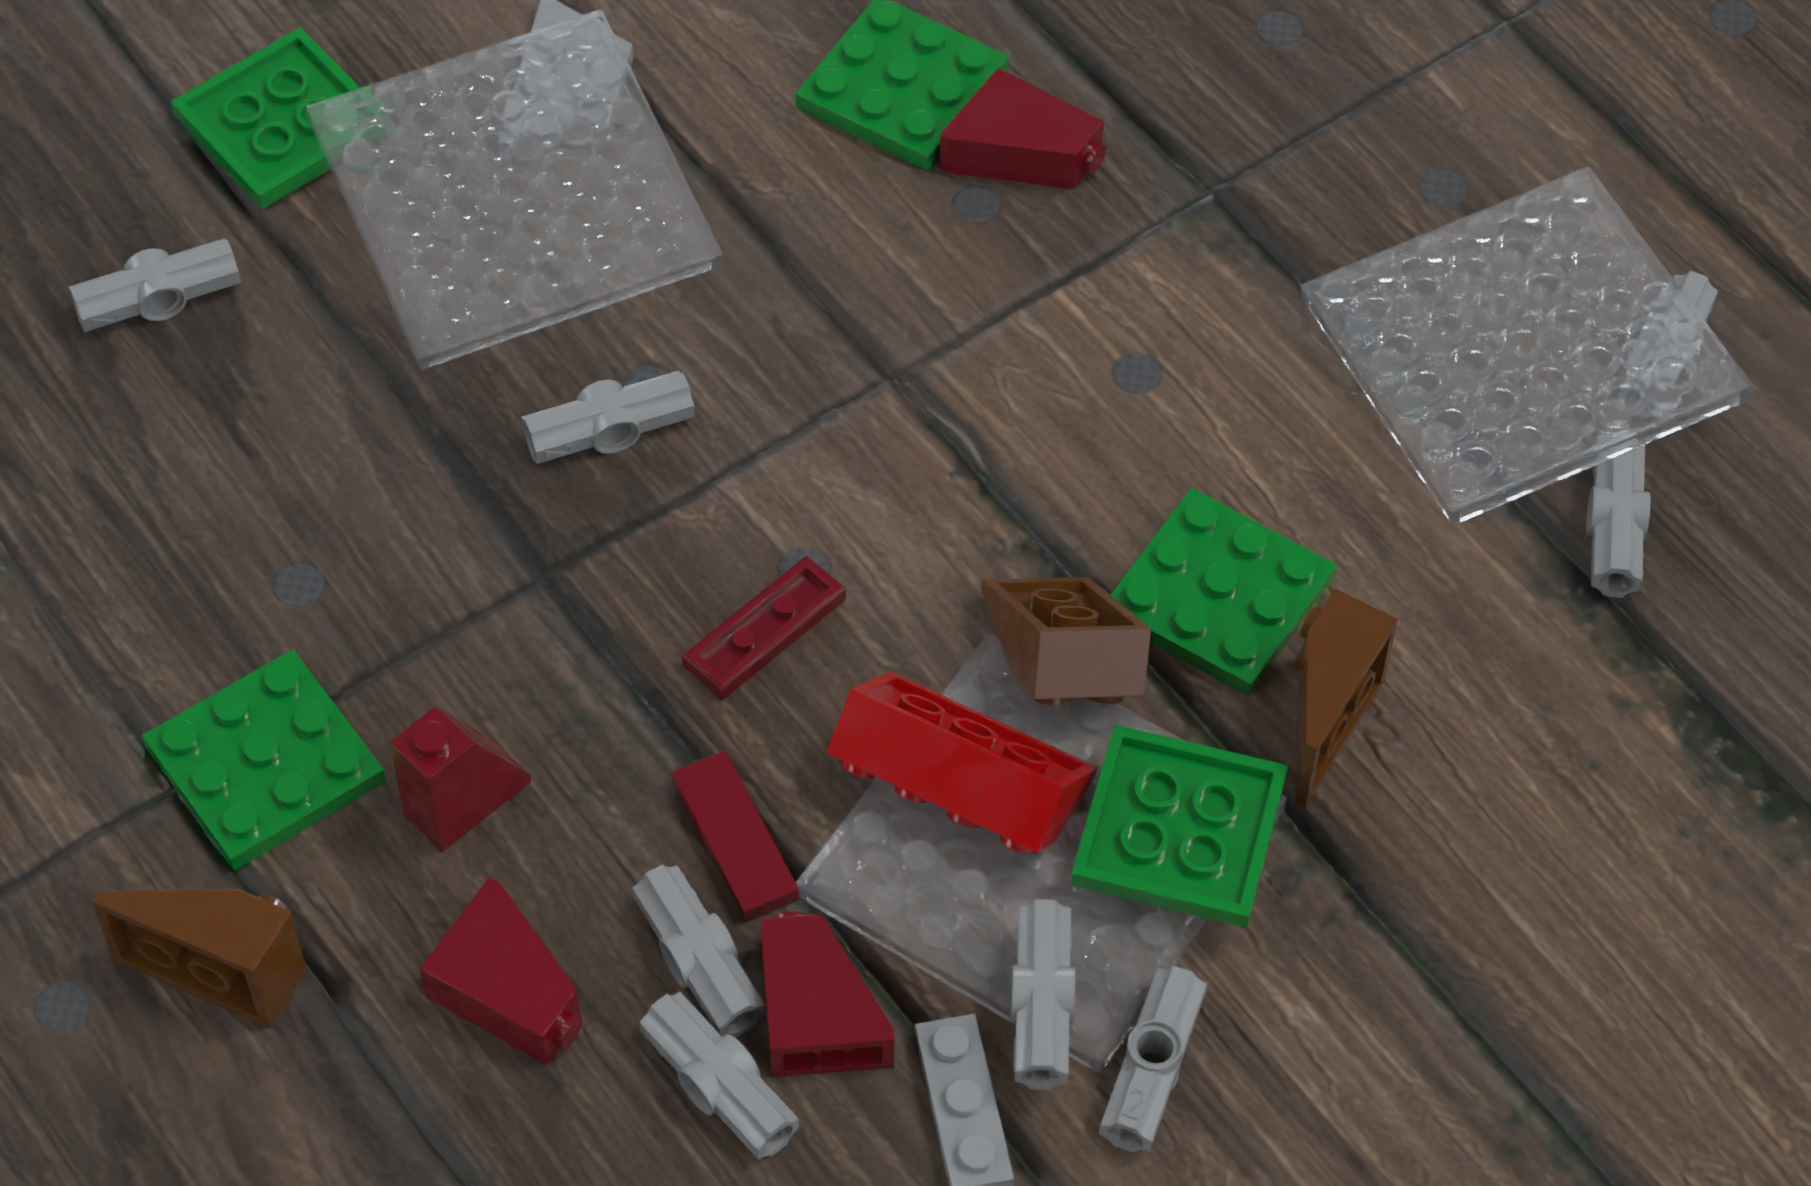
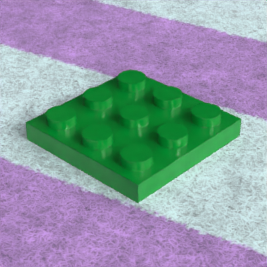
[795,0,1009,171]
[170,27,392,209]
[1110,488,1337,697]
[142,649,387,871]
[1070,724,1288,928]

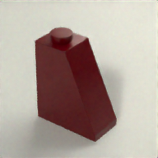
[939,68,1106,189]
[389,706,532,852]
[420,877,583,1065]
[760,911,895,1077]

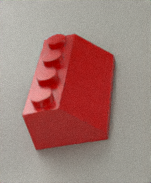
[826,671,1098,854]

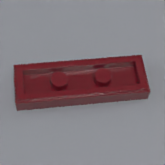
[682,555,846,701]
[671,750,799,922]

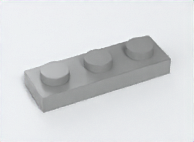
[915,1014,1014,1186]

